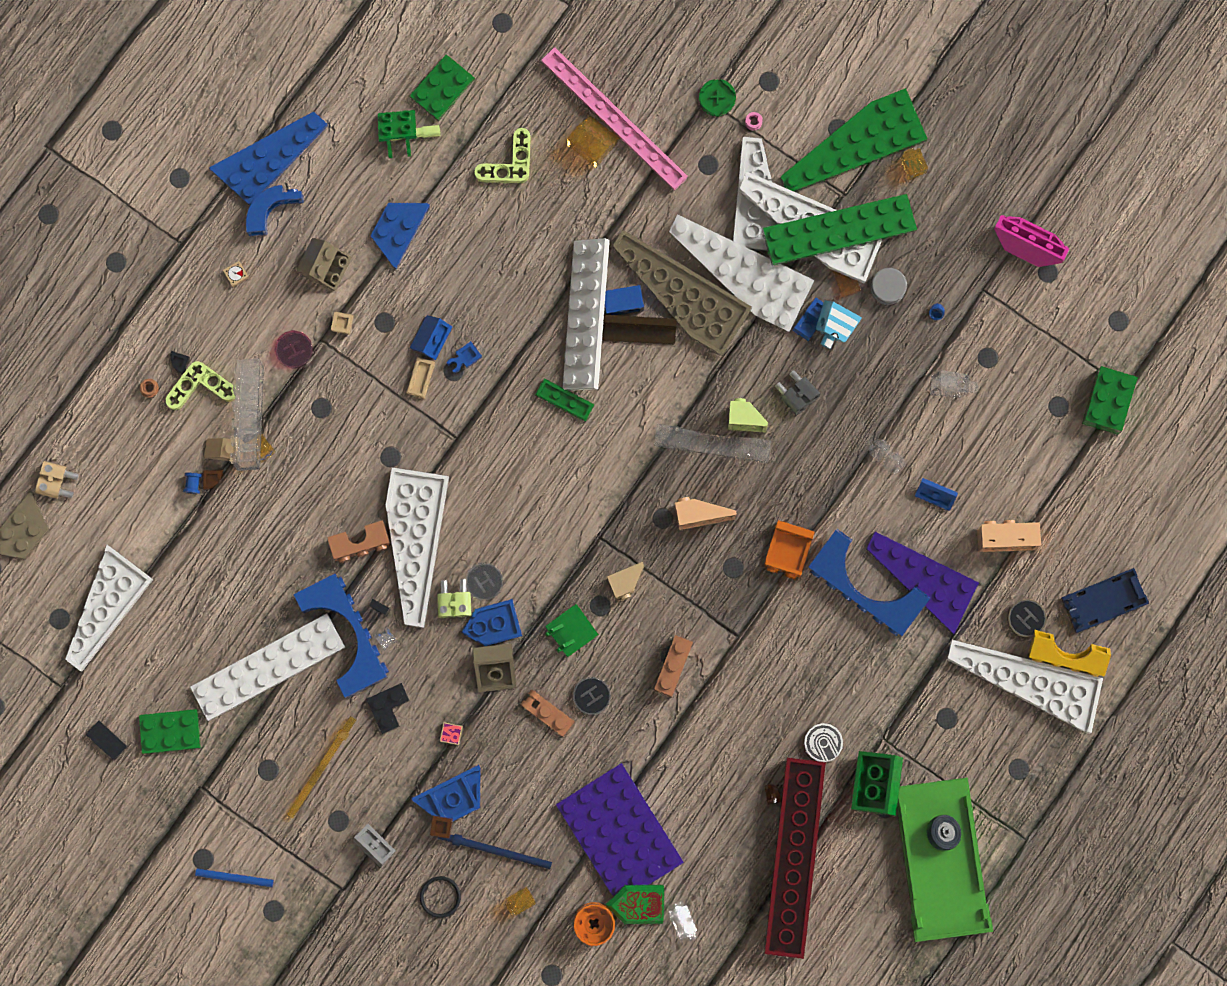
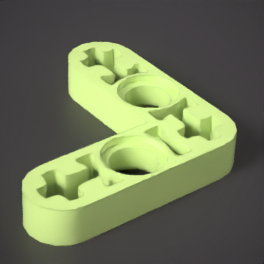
[474,128,531,183]
[166,361,237,410]

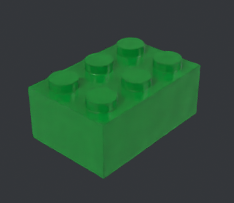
[1082,366,1138,435]
[851,751,903,816]

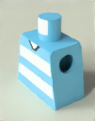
[816,300,862,349]

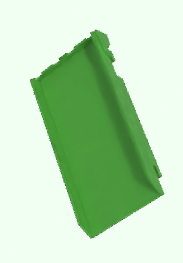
[897,778,993,942]

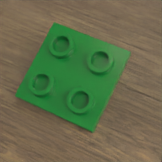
[378,110,417,159]
[545,604,599,657]

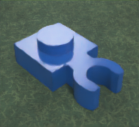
[447,341,482,374]

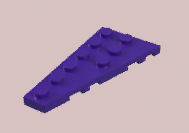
[866,532,979,635]

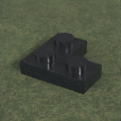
[366,683,410,735]

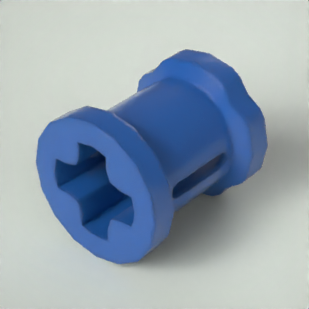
[183,473,202,494]

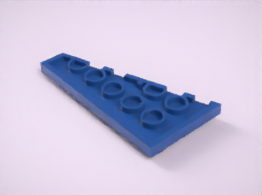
[209,112,328,206]

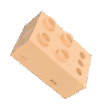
[977,520,1041,552]

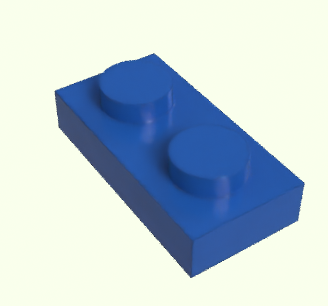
[915,478,958,511]

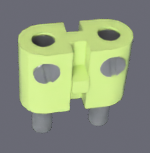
[437,579,471,618]

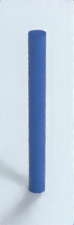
[195,869,274,888]

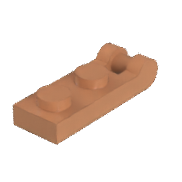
[520,689,575,737]

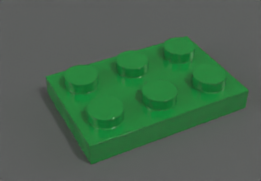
[410,54,475,121]
[139,709,201,754]

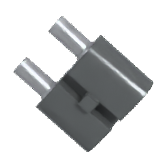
[775,370,821,415]

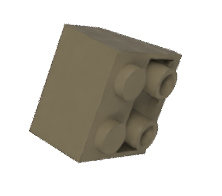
[296,238,352,291]

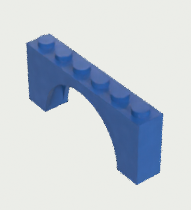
[809,529,931,636]
[293,574,389,699]

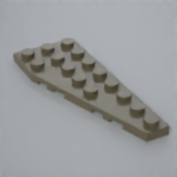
[613,230,752,356]

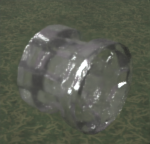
[374,626,397,650]

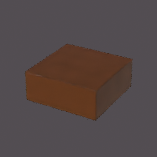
[430,815,453,838]

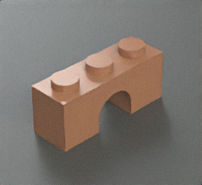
[327,520,391,563]
[654,635,693,698]

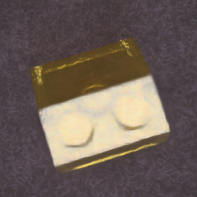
[567,116,620,168]

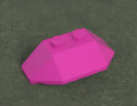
[994,215,1069,267]

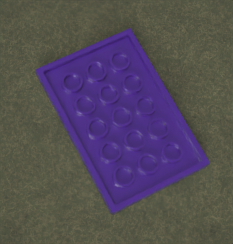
[556,763,684,897]

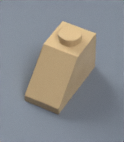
[204,438,245,463]
[607,562,644,601]

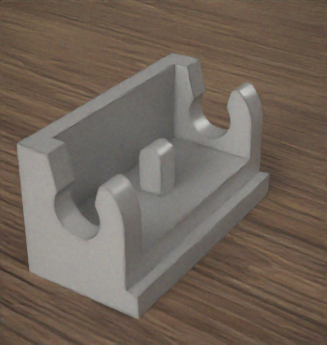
[353,824,396,868]

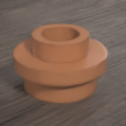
[140,379,159,398]

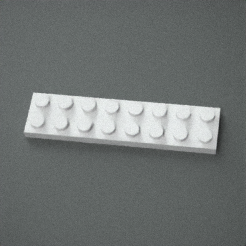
[563,238,609,391]
[190,614,346,721]

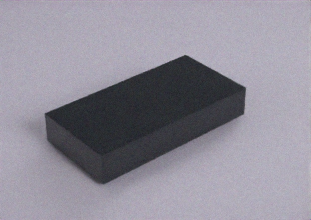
[86,720,128,761]

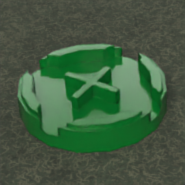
[699,79,736,117]

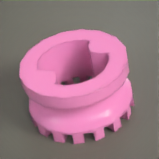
[745,112,762,131]

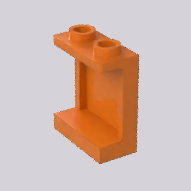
[764,520,815,579]

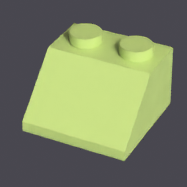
[728,398,768,432]

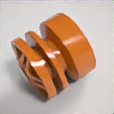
[574,902,615,946]

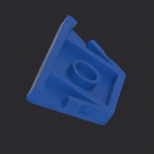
[371,203,430,269]
[412,765,481,821]

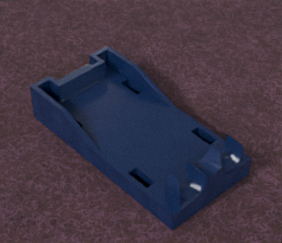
[1061,568,1149,633]

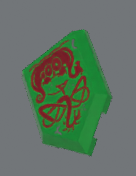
[605,885,664,924]

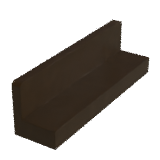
[602,315,677,345]

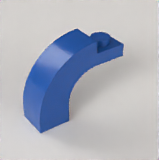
[246,185,304,236]

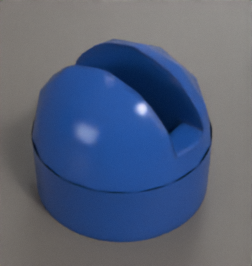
[929,303,945,320]

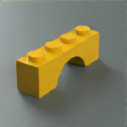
[1029,630,1111,677]

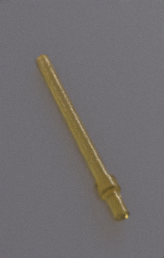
[286,716,356,818]

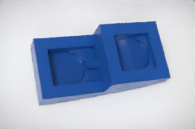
[793,298,824,341]

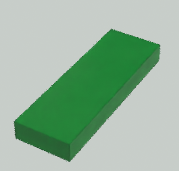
[535,378,595,422]

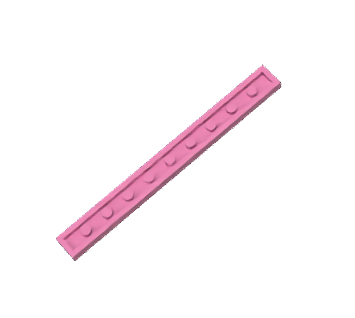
[541,47,688,191]

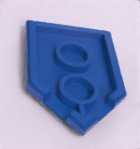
[461,599,522,646]

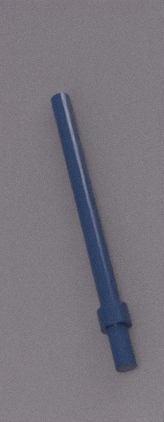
[437,834,552,870]

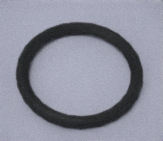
[420,876,461,918]

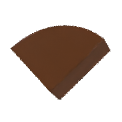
[203,470,223,490]
[765,784,781,804]

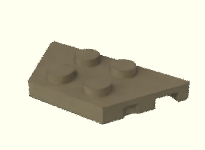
[0,492,50,560]

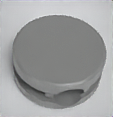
[871,268,907,305]

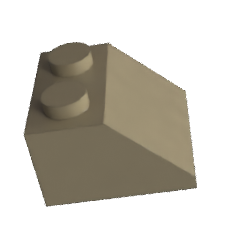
[473,644,517,692]

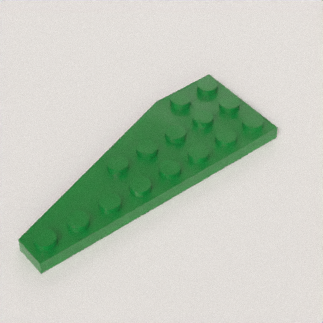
[781,88,927,192]

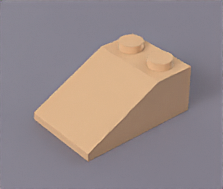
[674,497,737,530]

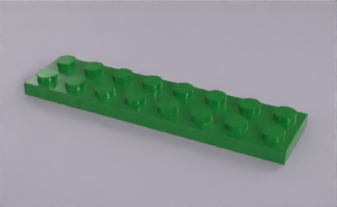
[762,194,917,266]

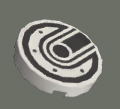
[804,723,843,762]

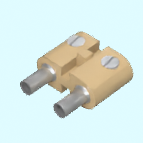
[35,461,79,499]

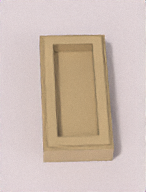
[406,357,436,399]

